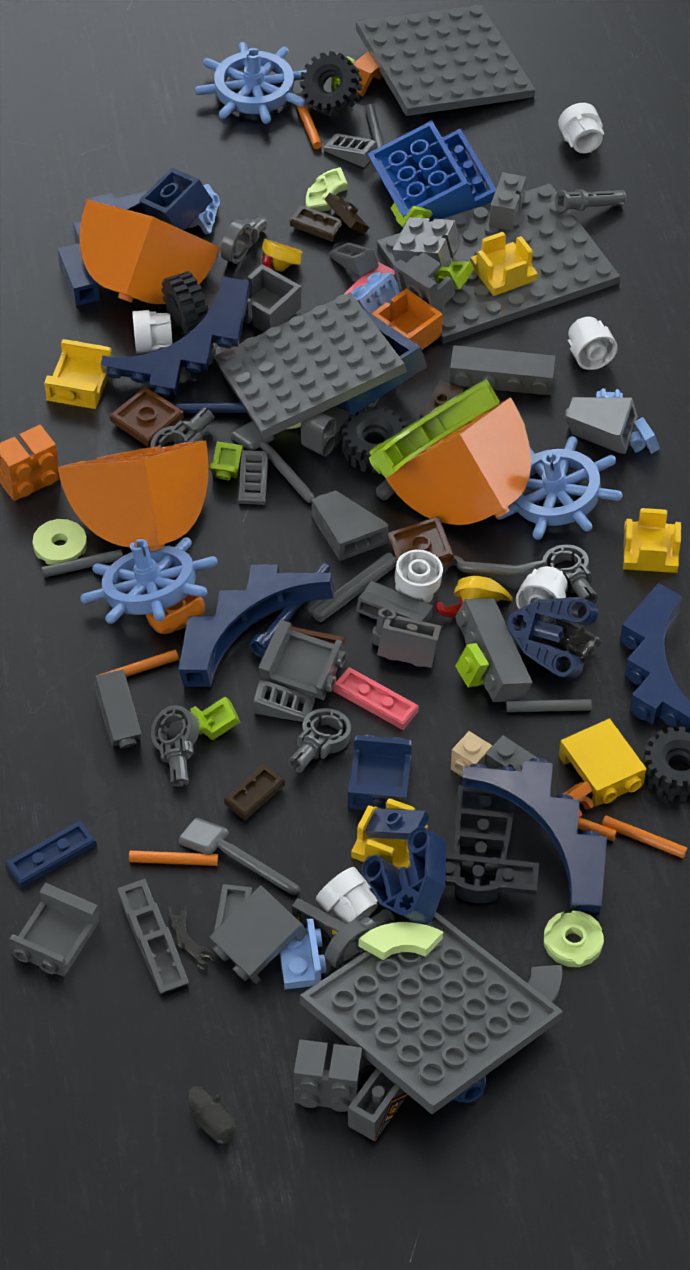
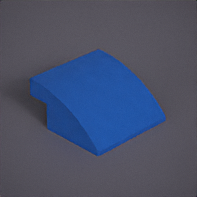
[368,121,496,221]

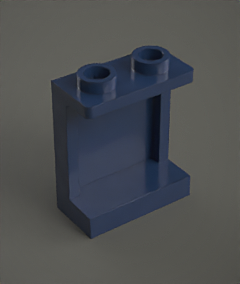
[348,735,412,810]

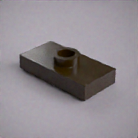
[325,192,370,234]
[290,205,344,242]
[420,380,464,419]
[224,764,285,821]

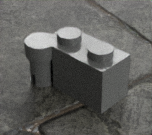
[371,608,441,668]

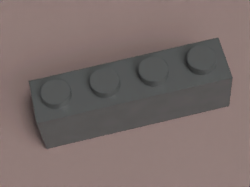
[449,345,555,396]
[455,598,532,702]

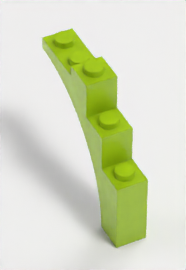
[369,379,500,478]

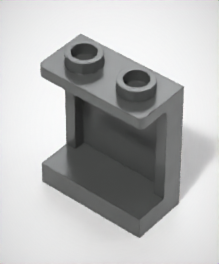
[258,620,347,700]
[9,883,100,977]
[210,885,308,984]

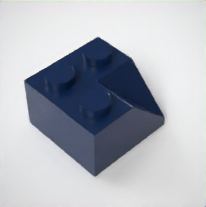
[139,168,213,231]

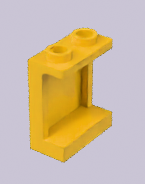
[44,339,112,409]
[559,719,646,806]

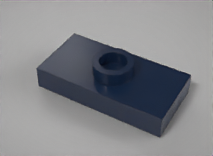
[365,809,429,840]

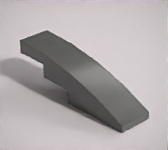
[117,879,189,994]

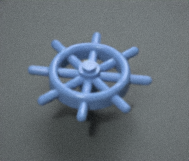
[195,42,307,124]
[495,436,623,540]
[80,538,218,624]

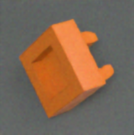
[563,781,594,817]

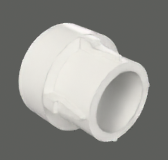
[558,103,604,153]
[133,310,172,355]
[568,317,618,370]
[395,550,443,603]
[516,566,567,622]
[316,867,378,924]

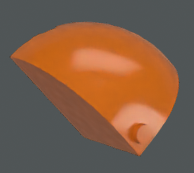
[80,199,220,304]
[384,398,531,525]
[58,440,209,551]

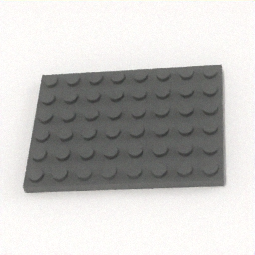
[377,183,620,344]

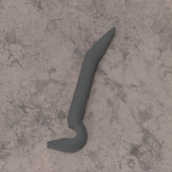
[442,555,547,576]

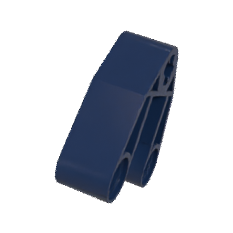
[507,597,598,679]
[361,826,447,925]

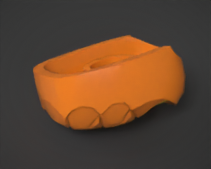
[146,594,205,634]

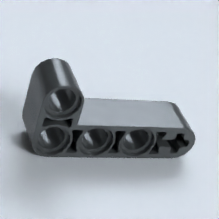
[301,398,379,457]

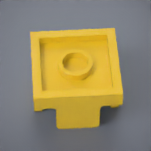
[470,232,538,296]
[623,508,681,573]
[351,799,428,871]

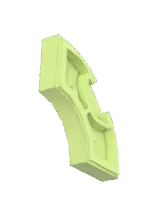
[306,167,347,212]
[358,922,443,960]

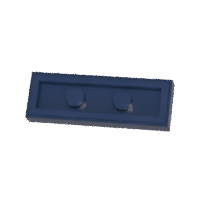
[5,820,97,889]

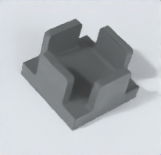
[393,253,455,315]

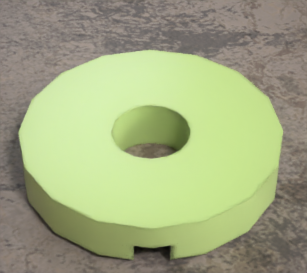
[33,519,87,565]
[544,911,604,967]

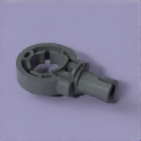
[221,215,268,264]
[151,407,214,448]
[543,545,598,607]
[151,705,199,787]
[288,708,351,773]
[325,909,395,970]

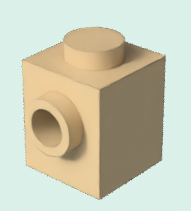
[451,731,492,777]

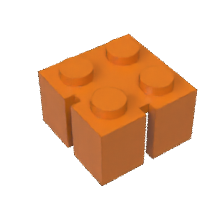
[371,288,443,350]
[0,425,60,501]

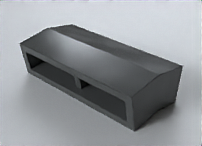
[356,581,433,626]

